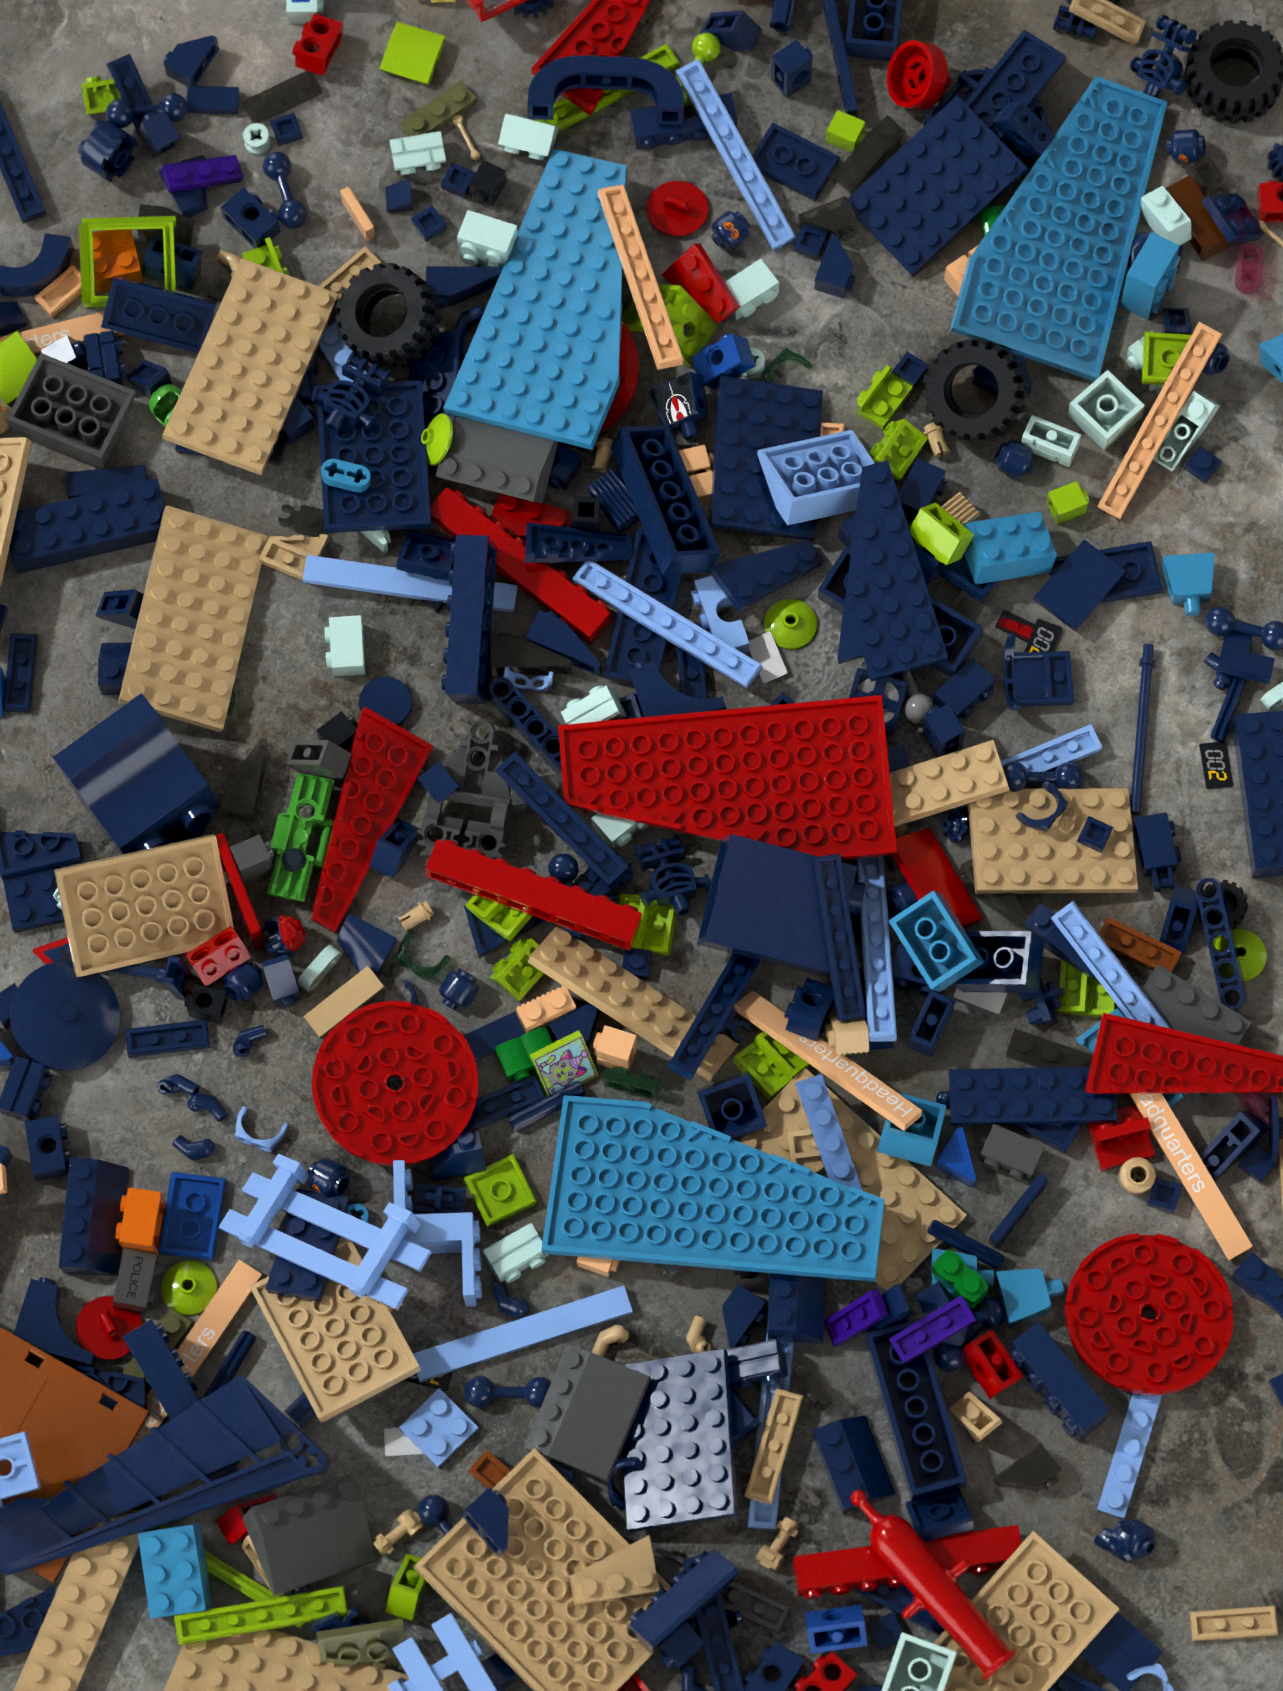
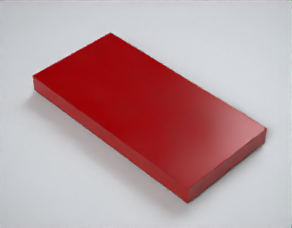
[892,828,983,928]
[216,833,264,949]

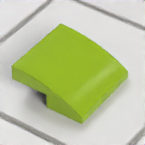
[380,22,446,85]
[0,331,37,405]
[613,894,677,955]
[465,895,532,942]
[1058,959,1117,1017]
[732,1031,810,1100]

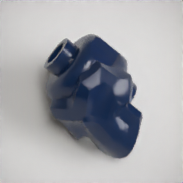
[1094,1519,1156,1562]

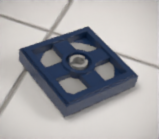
[849,667,910,734]

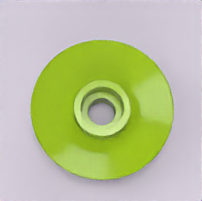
[421,414,453,466]
[764,599,817,650]
[1215,929,1267,982]
[161,1260,217,1316]

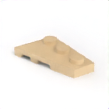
[570,1535,660,1606]

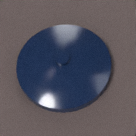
[10,961,120,1071]

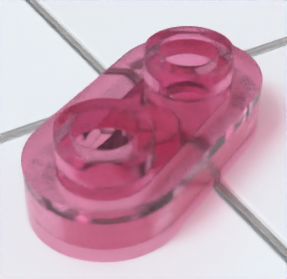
[1235,243,1264,295]

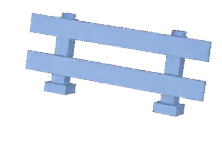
[218,1154,431,1310]
[388,1613,498,1691]

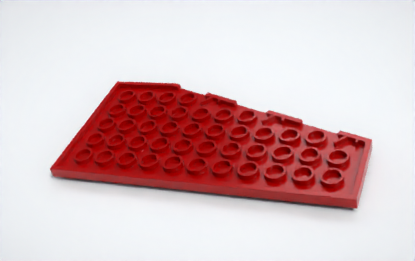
[558,695,897,860]

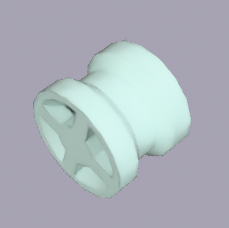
[243,123,271,156]
[741,348,765,380]

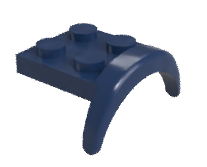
[1003,634,1074,711]

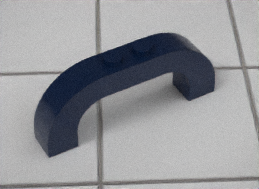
[527,55,684,125]
[0,233,74,298]

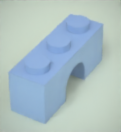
[691,576,749,654]

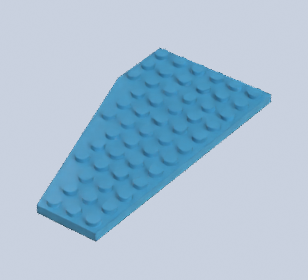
[950,76,1167,381]
[444,149,627,450]
[541,1095,885,1282]

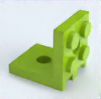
[622,284,719,367]

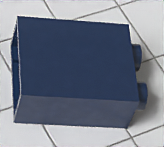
[697,834,865,976]

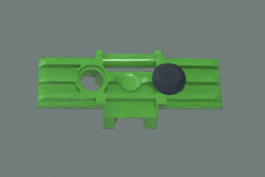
[267,773,335,902]

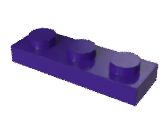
[161,155,243,192]
[824,1289,889,1347]
[889,1295,977,1364]

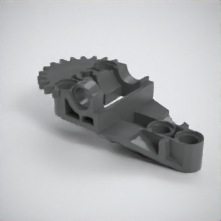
[417,720,511,865]

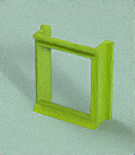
[78,216,176,307]

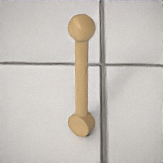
[452,115,481,160]
[1259,220,1283,247]

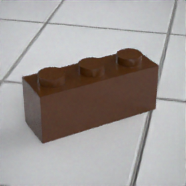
[1165,175,1230,262]

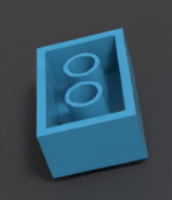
[1120,232,1181,320]
[964,511,1057,585]
[889,890,985,993]
[138,1522,213,1619]

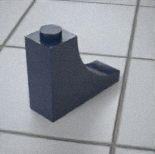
[629,660,727,717]
[13,1277,97,1367]

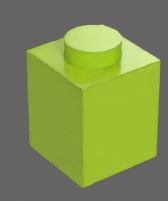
[826,110,868,154]
[1046,481,1090,525]

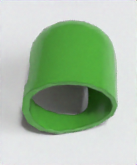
[149,384,182,428]

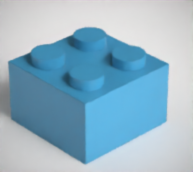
[877,1092,947,1167]

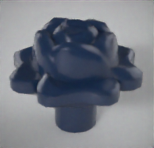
[941,810,969,843]

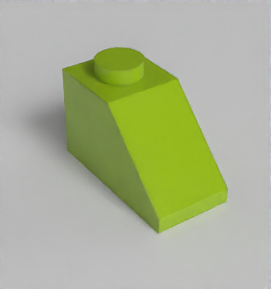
[385,1553,427,1621]

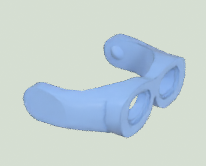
[504,667,554,692]
[234,1106,289,1153]
[1127,1663,1174,1691]

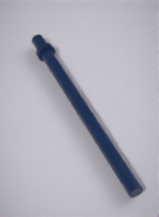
[1130,644,1155,815]

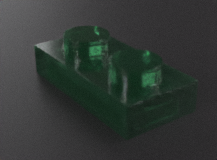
[603,1067,659,1098]

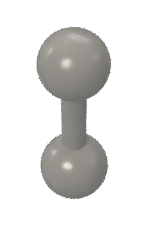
[900,671,934,724]

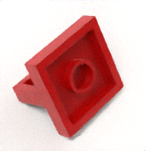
[1086,1104,1155,1172]

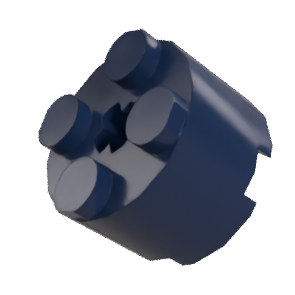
[77,120,138,182]

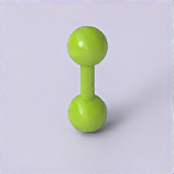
[677,33,720,107]

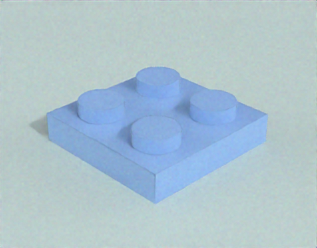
[399,1388,479,1469]

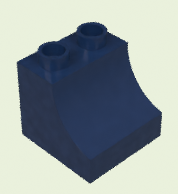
[53,693,220,855]

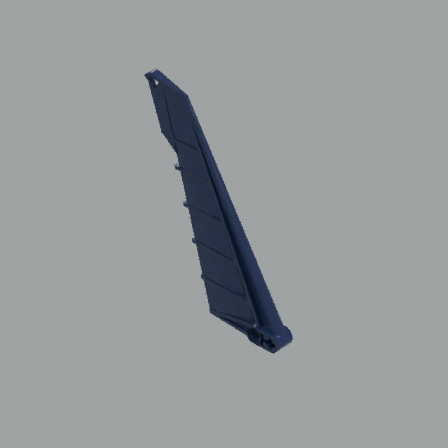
[0,1374,330,1575]

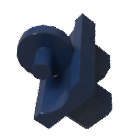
[1018,977,1066,1026]
[413,1183,467,1214]

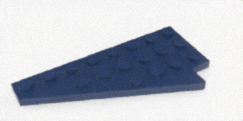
[837,460,948,682]

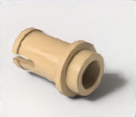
[923,422,950,458]
[591,437,614,473]
[398,901,434,932]

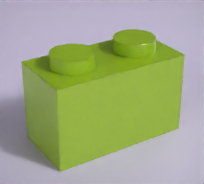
[909,502,974,565]

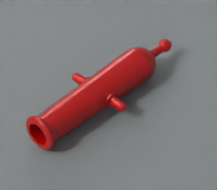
[851,1490,1017,1680]

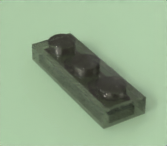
[241,71,323,124]
[1006,1029,1093,1068]

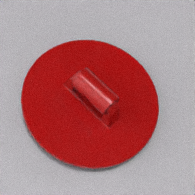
[646,181,708,236]
[75,1296,142,1360]

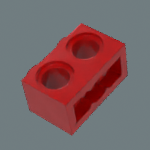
[292,13,343,76]
[185,926,251,986]
[793,1651,857,1691]

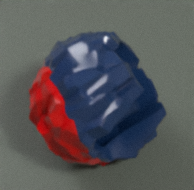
[262,915,306,957]

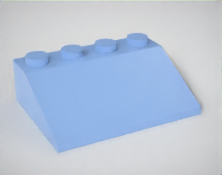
[757,430,875,526]

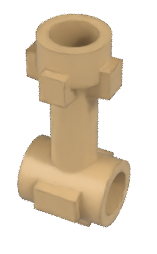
[372,1509,425,1556]
[756,1517,799,1571]

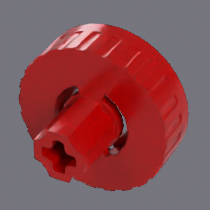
[887,40,951,110]

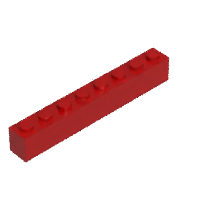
[430,487,611,644]
[425,839,642,951]
[792,1525,1022,1600]

